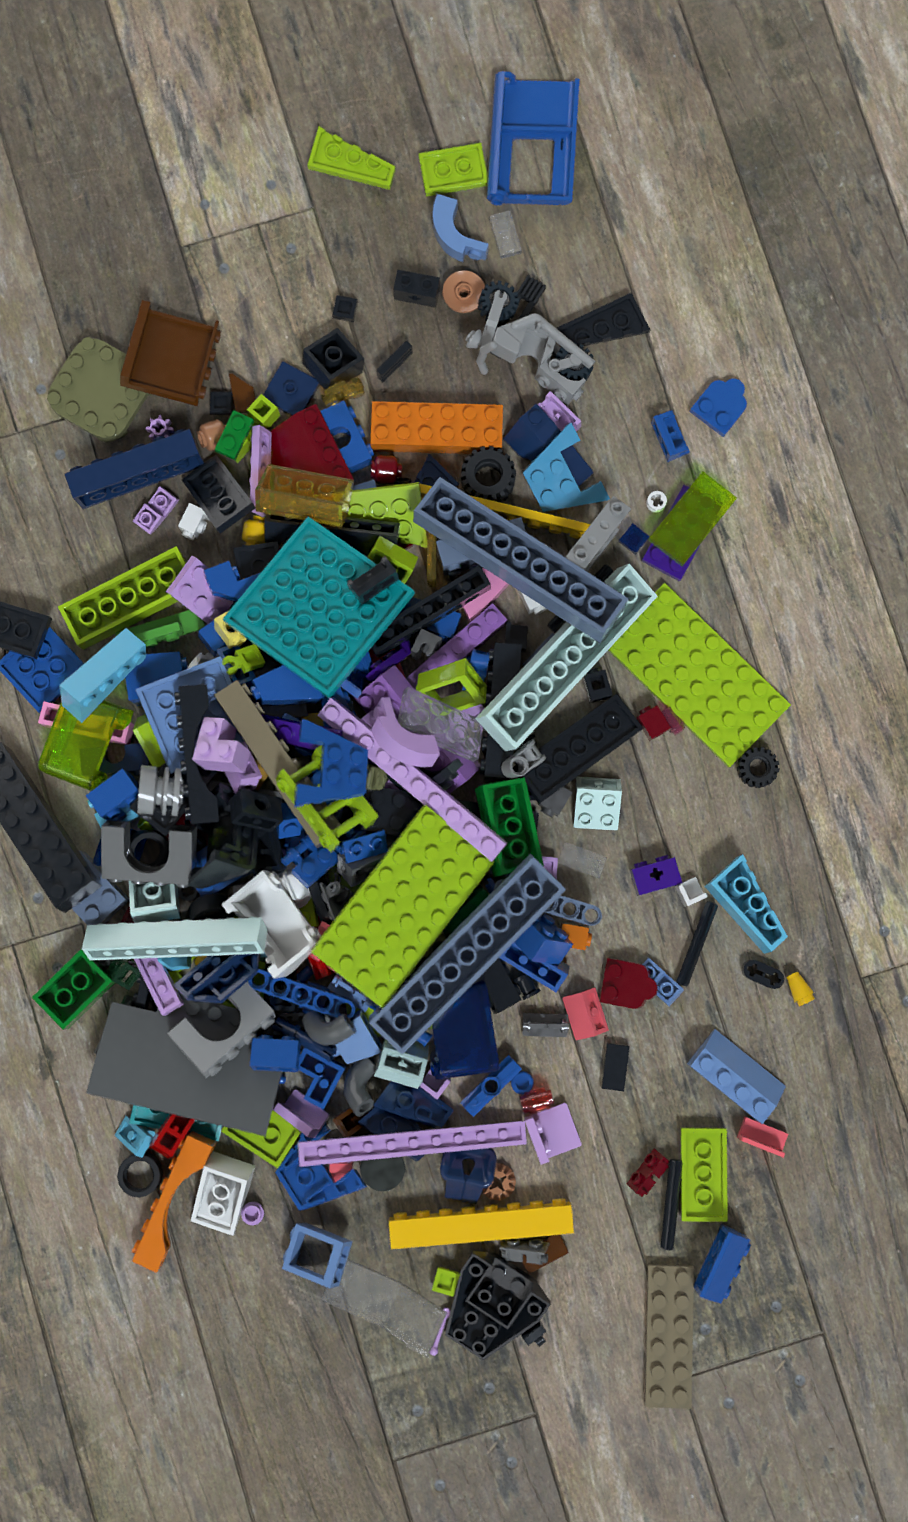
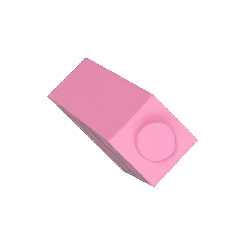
[462,568,509,623]

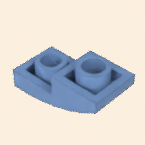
[642,958,684,1007]

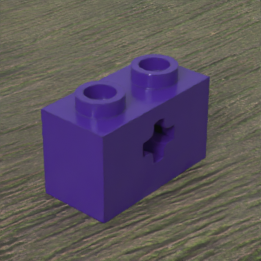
[629,855,682,896]

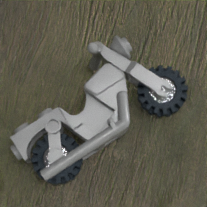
[465,281,596,406]

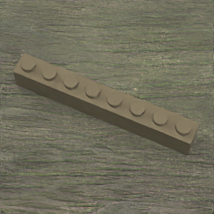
[214,680,340,848]

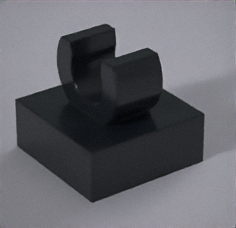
[521,1320,547,1347]

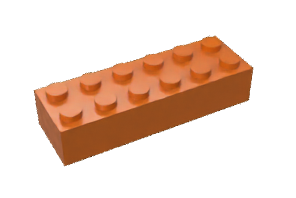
[371,401,503,454]

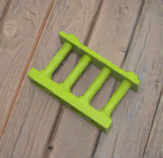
[275,745,379,853]

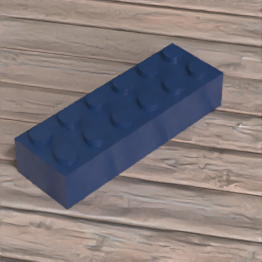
[65,429,204,509]

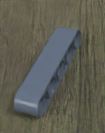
[493,879,602,926]

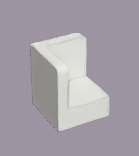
[675,877,708,907]

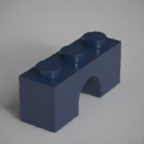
[80,743,152,781]

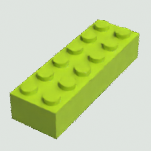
[58,546,186,650]

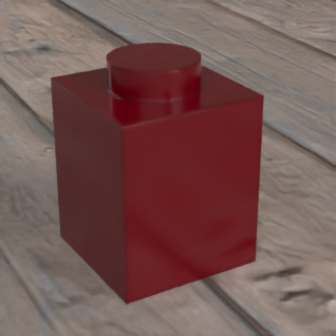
[636,705,671,742]

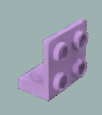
[524,1103,581,1165]

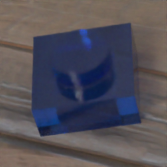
[618,523,650,555]

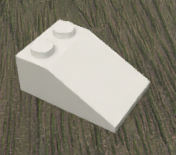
[191,1151,255,1236]

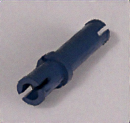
[272,1017,337,1062]

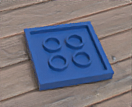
[0,626,84,713]

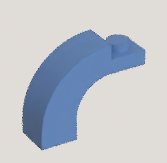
[433,194,489,262]

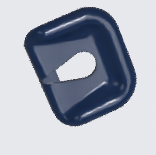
[440,1148,497,1204]

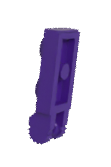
[366,641,413,682]

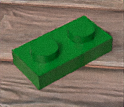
[215,410,254,461]

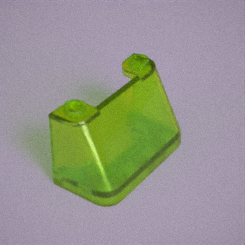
[38,699,134,791]

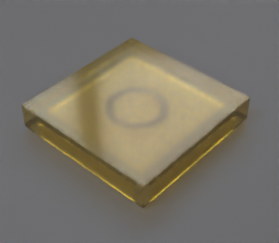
[427,534,437,587]

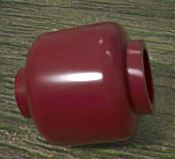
[370,455,402,484]

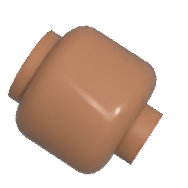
[197,419,226,451]

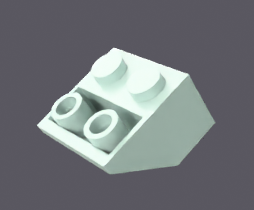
[374,1038,429,1089]

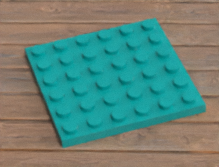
[223,517,415,699]

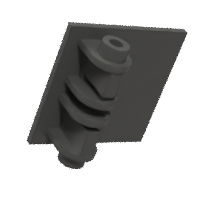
[320,882,355,921]

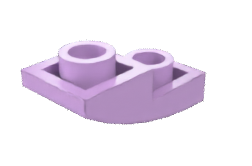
[133,486,179,534]

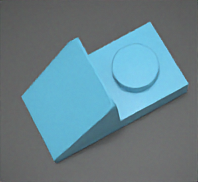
[114,1116,156,1158]

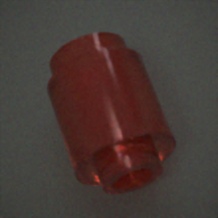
[519,1087,554,1115]

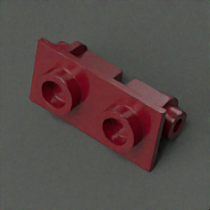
[627,1148,669,1197]

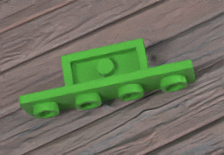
[115,610,205,648]

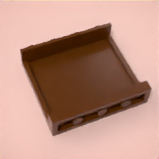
[120,300,222,407]

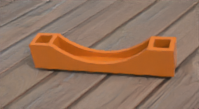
[132,1131,217,1273]

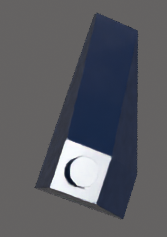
[503,404,594,487]

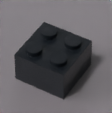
[302,328,364,394]

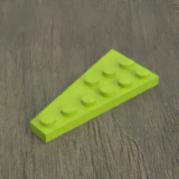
[288,482,429,548]

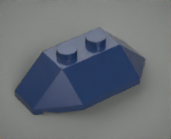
[174,954,259,1003]

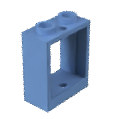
[282,1222,353,1288]

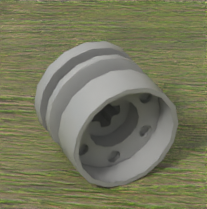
[137,765,183,817]

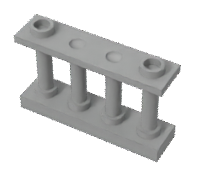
[565,496,631,572]

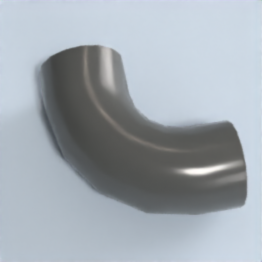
[302,1010,357,1046]
[344,1057,377,1116]

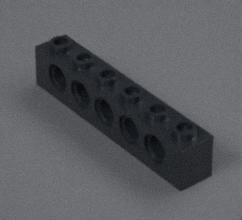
[371,565,491,658]

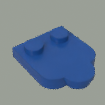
[689,379,747,438]

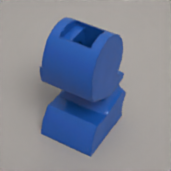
[462,649,490,690]

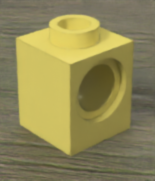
[214,610,247,649]

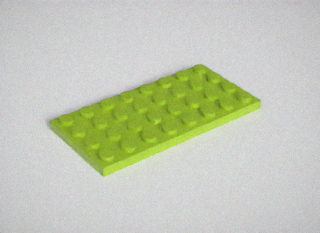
[608,583,791,768]
[310,805,495,1008]

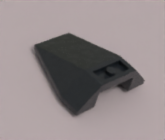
[445,1251,551,1360]

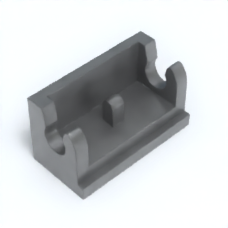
[411,628,442,660]

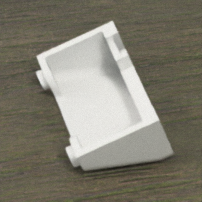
[222,870,321,978]

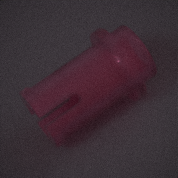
[662,707,685,736]

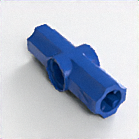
[460,1055,522,1117]

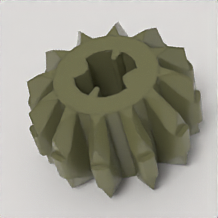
[366,763,387,790]

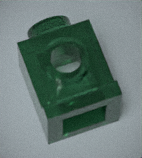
[107,959,141,990]

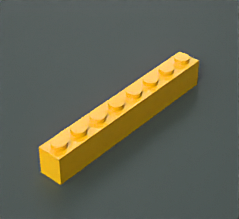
[389,1198,574,1249]

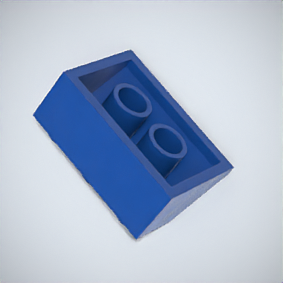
[694,1223,751,1303]

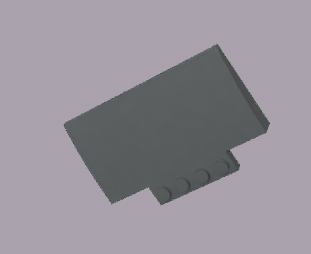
[86,995,283,1137]

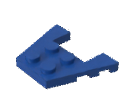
[294,719,368,807]
[275,1122,367,1211]

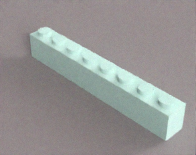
[82,916,268,960]

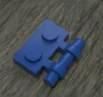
[281,835,338,889]

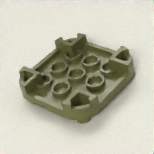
[47,337,152,443]

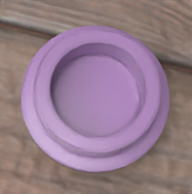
[241,1202,264,1225]

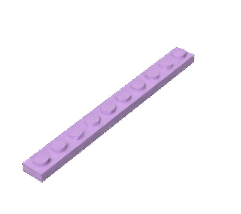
[318,697,507,862]
[298,1121,527,1167]

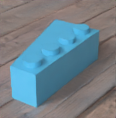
[60,628,146,723]
[704,854,788,954]

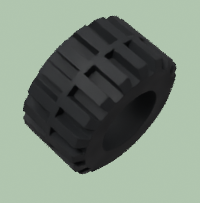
[461,446,516,503]

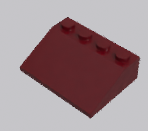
[270,404,355,498]

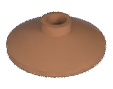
[443,271,485,313]

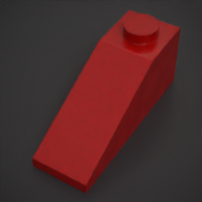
[149,1114,195,1158]

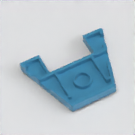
[522,422,610,512]

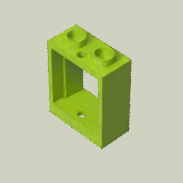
[416,658,487,718]

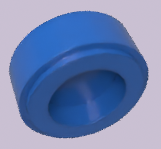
[511,1071,534,1094]

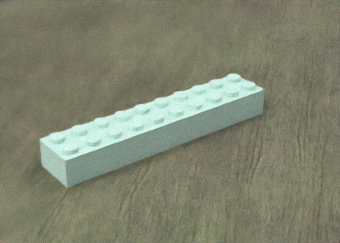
[475,564,658,751]

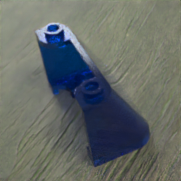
[430,980,499,1080]

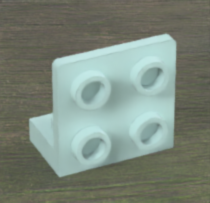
[574,777,622,830]

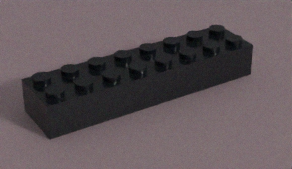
[0,742,102,913]

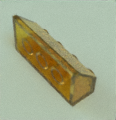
[255,464,354,527]

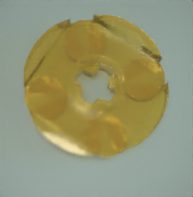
[321,378,365,407]

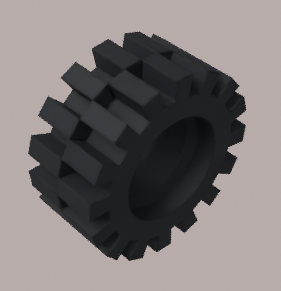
[737,747,780,788]

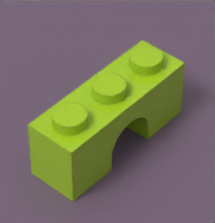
[234,394,280,463]

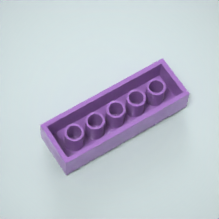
[354,665,479,794]

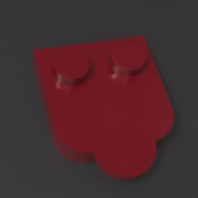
[600,958,658,1009]

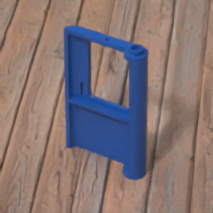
[487,71,580,205]

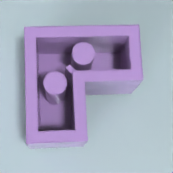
[192,717,250,773]

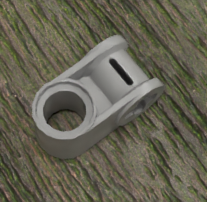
[501,739,546,778]

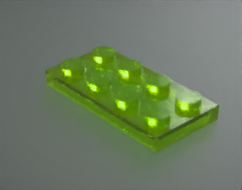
[648,471,737,567]

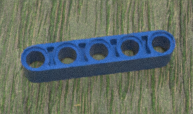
[248,968,356,1018]

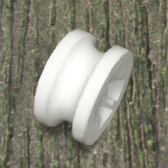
[646,491,667,513]

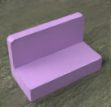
[273,1090,330,1138]

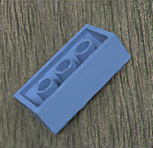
[687,1029,786,1124]

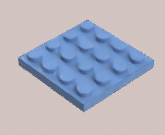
[135,656,245,774]

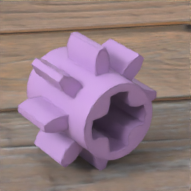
[146,415,175,441]

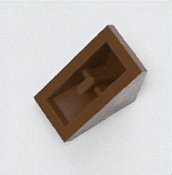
[333,1107,372,1138]

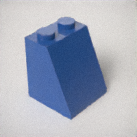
[125,652,188,706]
[250,665,323,705]

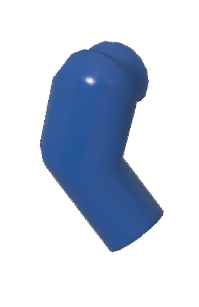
[296,966,314,999]

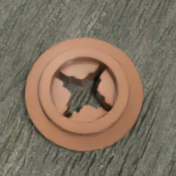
[482,1163,516,1201]

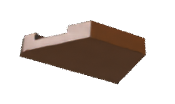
[229,373,256,413]

